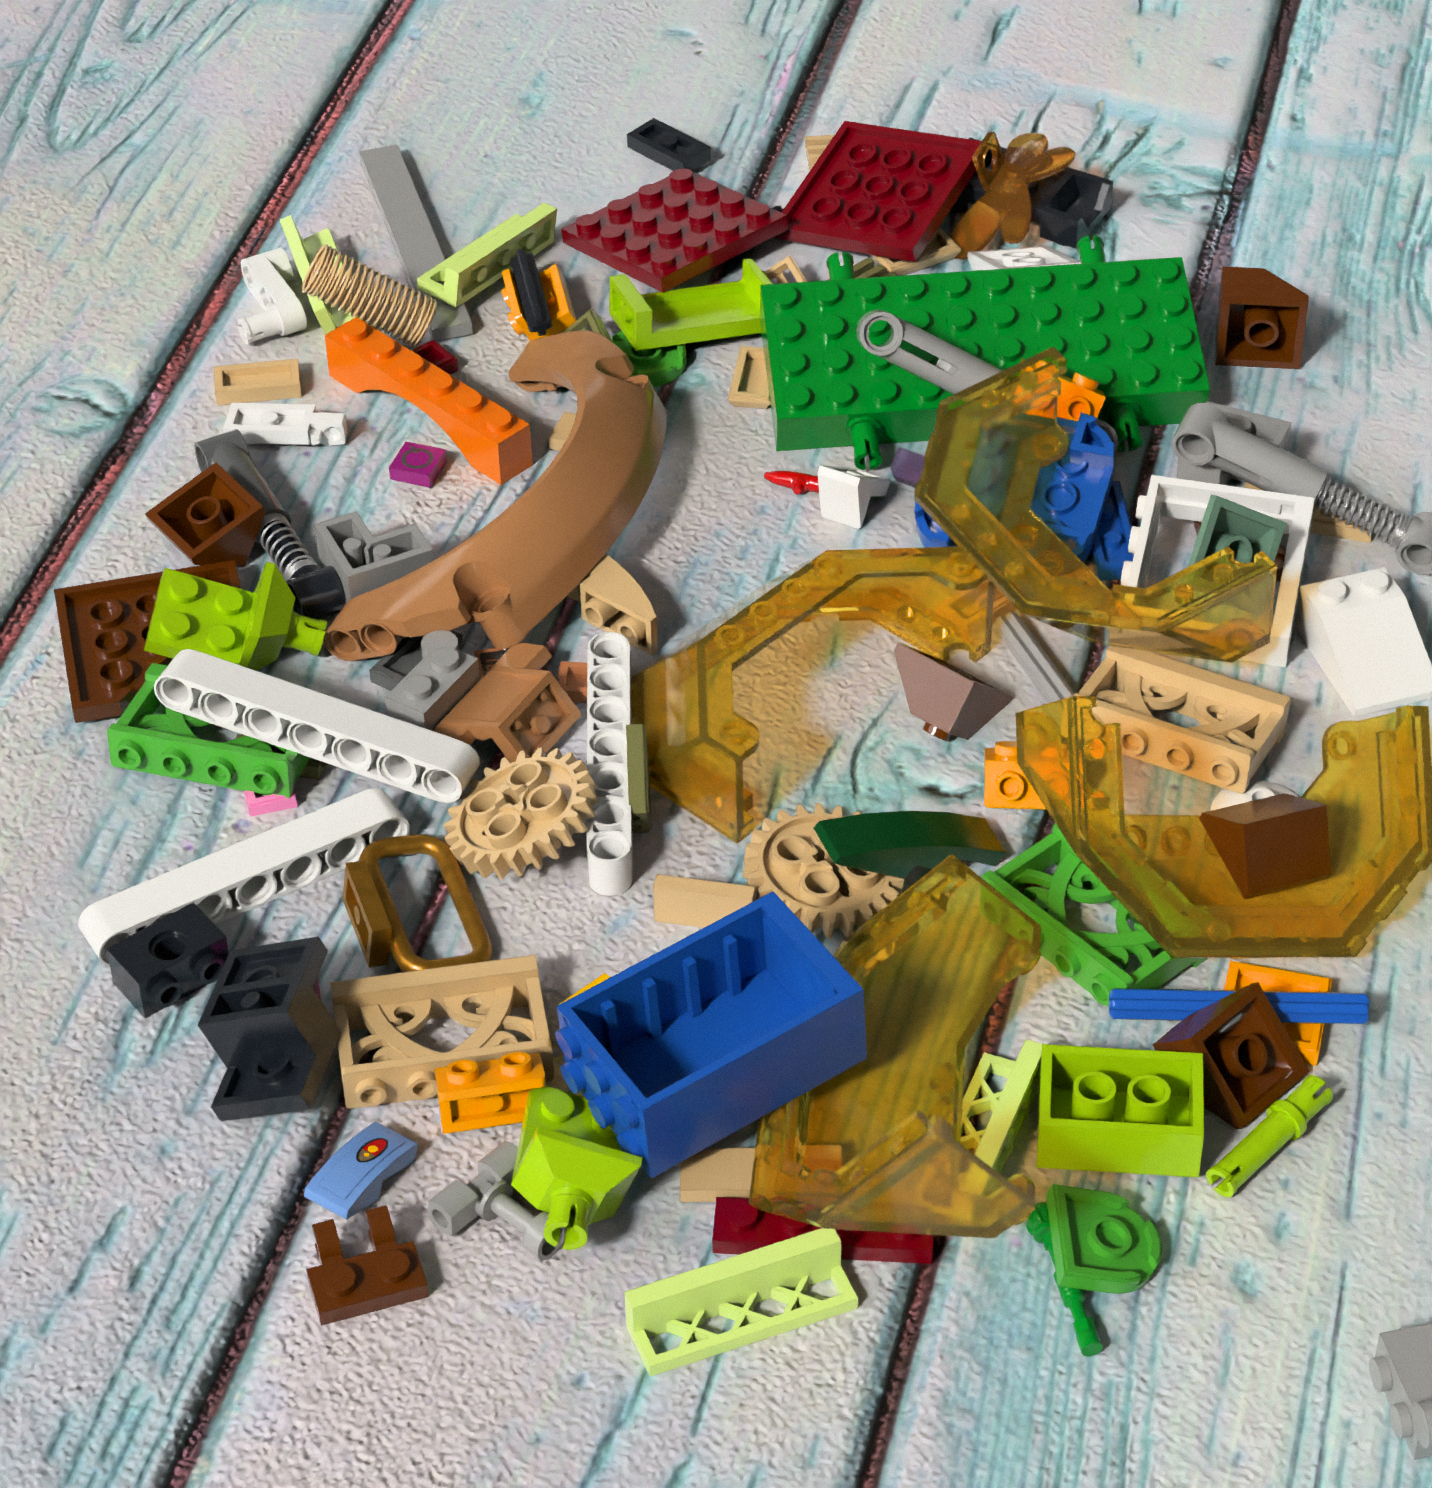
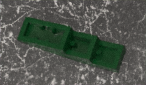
[813,811,1007,879]

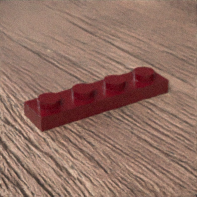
[712,1197,934,1264]

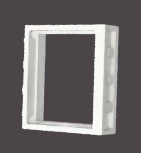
[1113,475,1315,667]

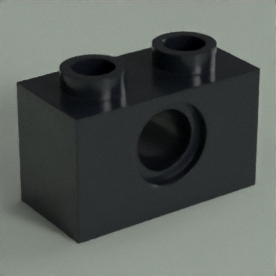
[107,902,229,1019]

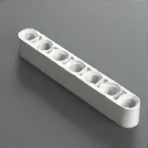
[587,632,633,896]
[154,649,480,803]
[78,788,410,966]

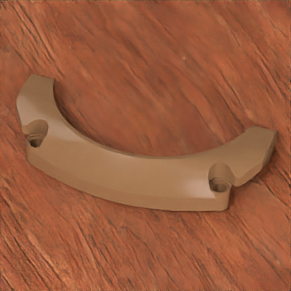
[323,331,668,661]

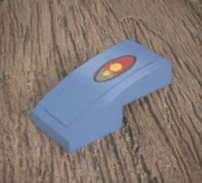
[304,1121,418,1220]

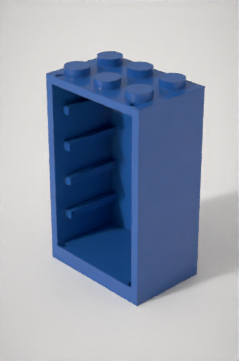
[555,891,867,1178]

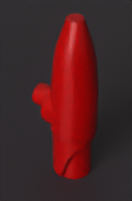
[764,471,819,494]

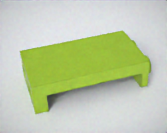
[609,258,772,351]

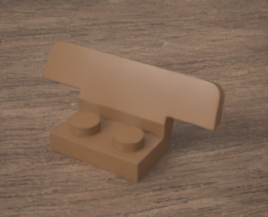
[432,643,582,763]

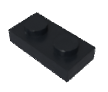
[627,118,711,171]

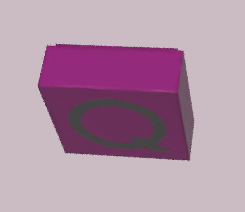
[389,441,447,487]

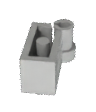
[385,630,480,731]
[1369,1323,1432,1460]

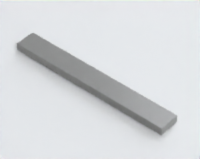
[359,145,473,341]

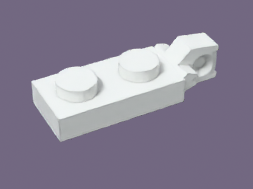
[223,403,348,446]

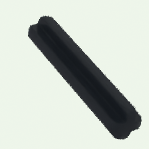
[510,249,552,336]

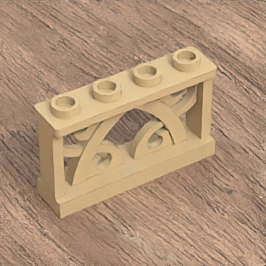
[1066,641,1291,794]
[330,955,554,1109]

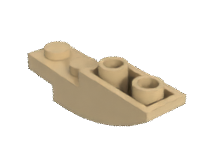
[567,553,658,656]

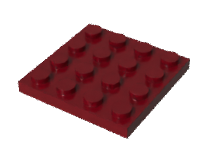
[775,121,987,262]
[561,169,788,293]

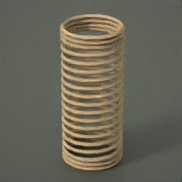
[302,244,437,347]

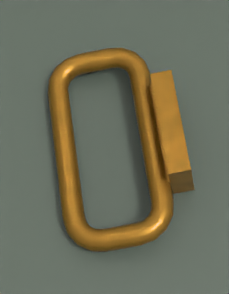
[342,834,493,972]

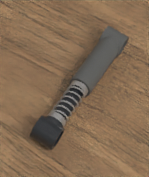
[194,429,346,619]

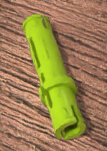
[1206,1075,1333,1197]

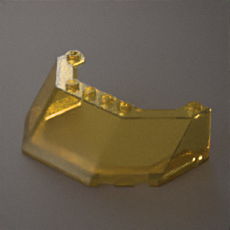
[914,347,1277,663]
[632,546,995,844]
[1015,696,1432,958]
[749,854,1041,1238]

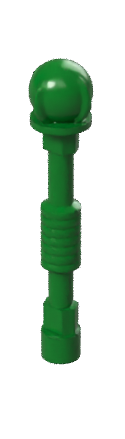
[1026,1202,1103,1357]

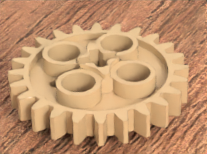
[444,747,599,879]
[742,803,904,939]

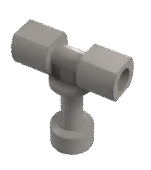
[428,1141,566,1260]

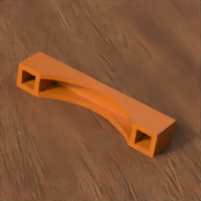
[325,317,533,485]

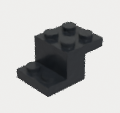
[198,936,341,1121]

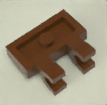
[306,1205,429,1326]

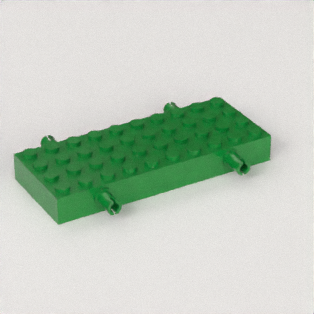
[760,235,1210,470]

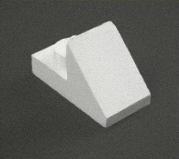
[818,465,891,529]

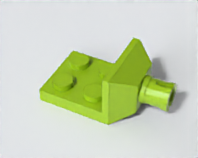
[144,561,327,671]
[511,1085,642,1250]

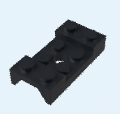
[950,138,1113,248]

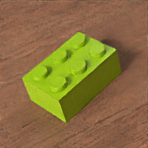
[1036,1044,1204,1178]

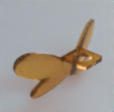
[950,132,1075,260]

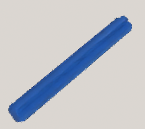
[1108,988,1369,1024]

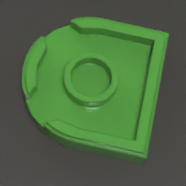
[1046,1184,1162,1294]

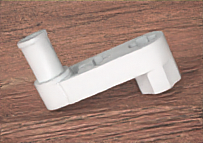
[237,247,307,344]

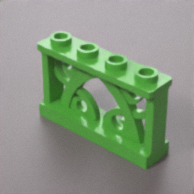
[107,663,329,798]
[980,816,1213,1006]

